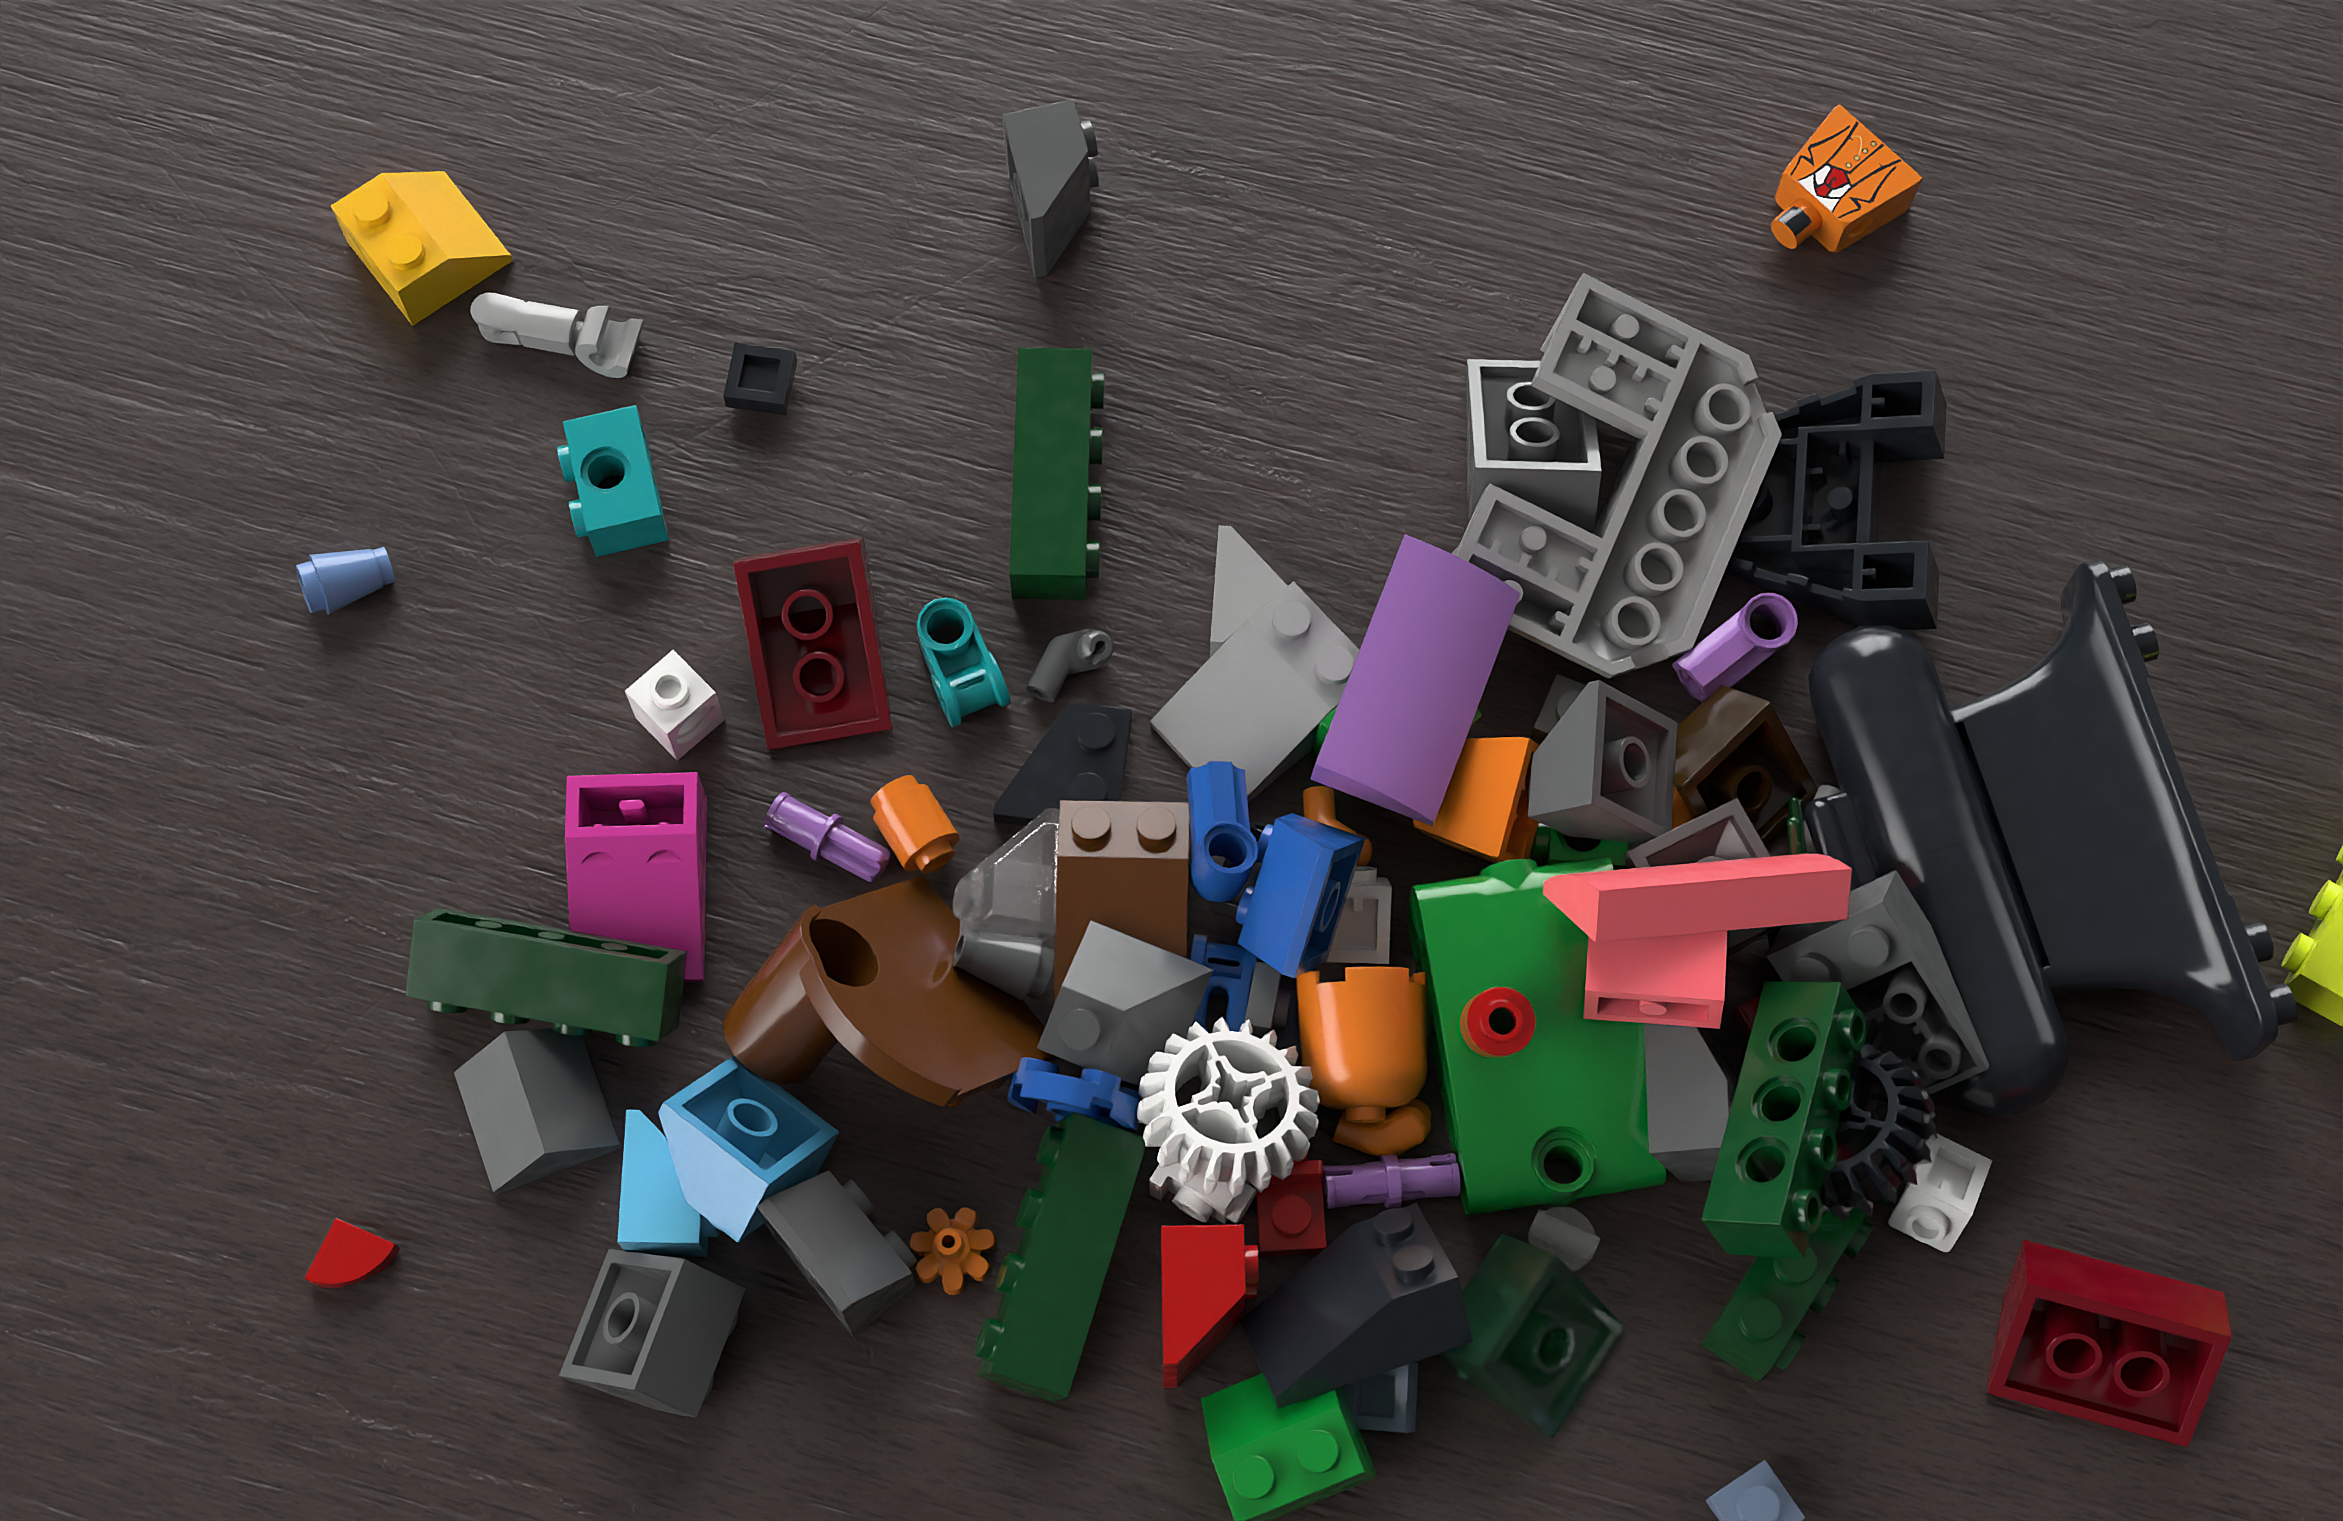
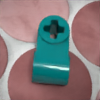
[917,597,1011,728]

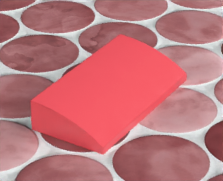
[1543,854,1852,943]

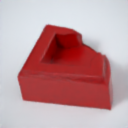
[304,1218,400,1289]

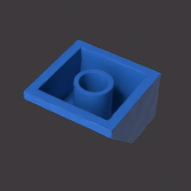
[1236,813,1365,978]

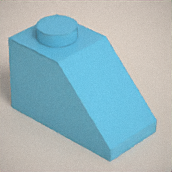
[617,1110,720,1257]

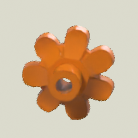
[909,1207,997,1295]

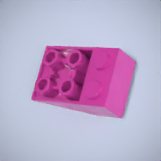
[565,772,707,983]

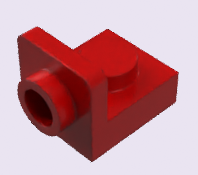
[1255,1155,1327,1257]

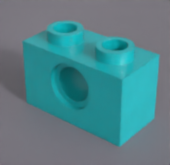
[557,405,669,557]

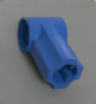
[1187,761,1258,903]

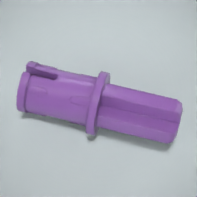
[764,792,890,882]

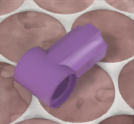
[1672,593,1798,703]

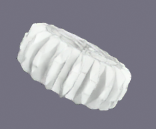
[1137,1017,1320,1198]

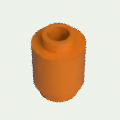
[870,775,960,874]

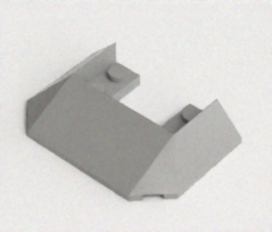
[1452,273,1782,679]

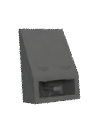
[1767,870,1989,1116]

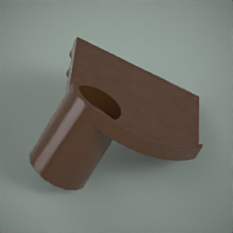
[723,875,1058,1107]

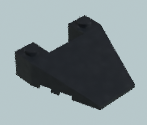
[1724,370,1947,630]

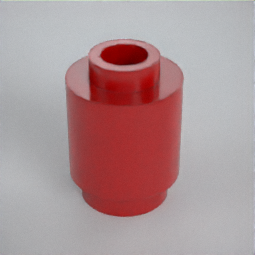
[1460,987,1536,1058]

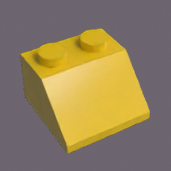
[331,171,513,326]

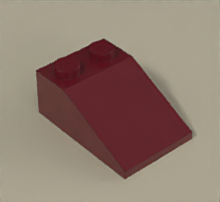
[733,537,893,750]

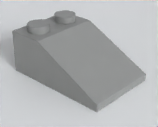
[1150,581,1359,803]

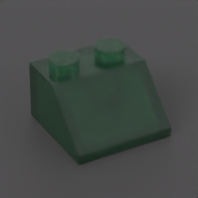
[1438,1234,1625,1439]

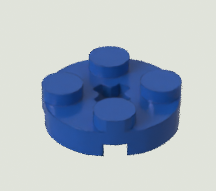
[1007,1057,1141,1133]

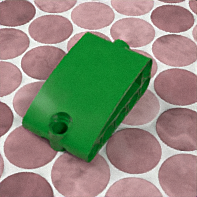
[1407,856,1666,1216]

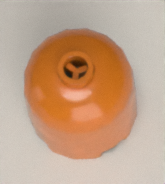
[1296,967,1428,1124]

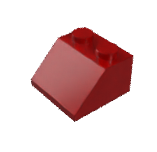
[1161,1225,1259,1388]

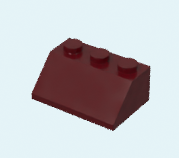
[1986,1240,2232,1447]

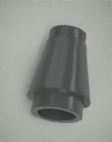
[952,929,1055,1001]

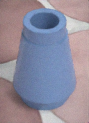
[296,547,395,615]

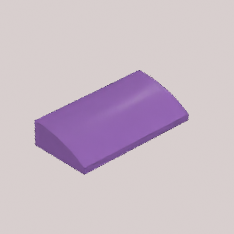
[1311,534,1520,826]

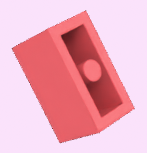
[1583,931,1727,1029]

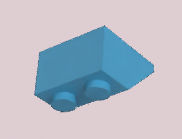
[658,1055,839,1243]

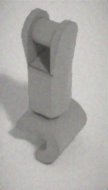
[470,293,644,378]

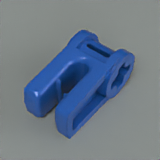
[1186,934,1258,1040]

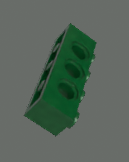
[1701,981,1866,1259]

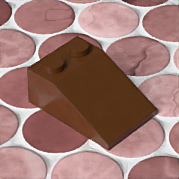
[1054,800,1190,1004]

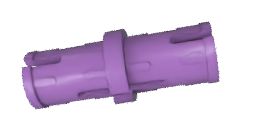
[1322,1153,1460,1209]

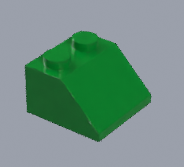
[1201,1373,1378,1521]

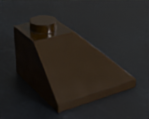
[1673,685,1818,847]

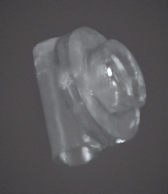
[1528,1206,1601,1274]

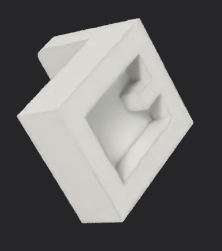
[1326,866,1392,964]
[1888,1134,1992,1252]

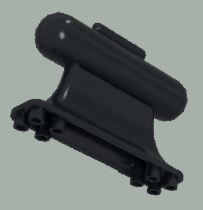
[1804,559,2298,1115]

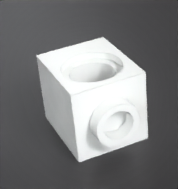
[625,650,725,761]

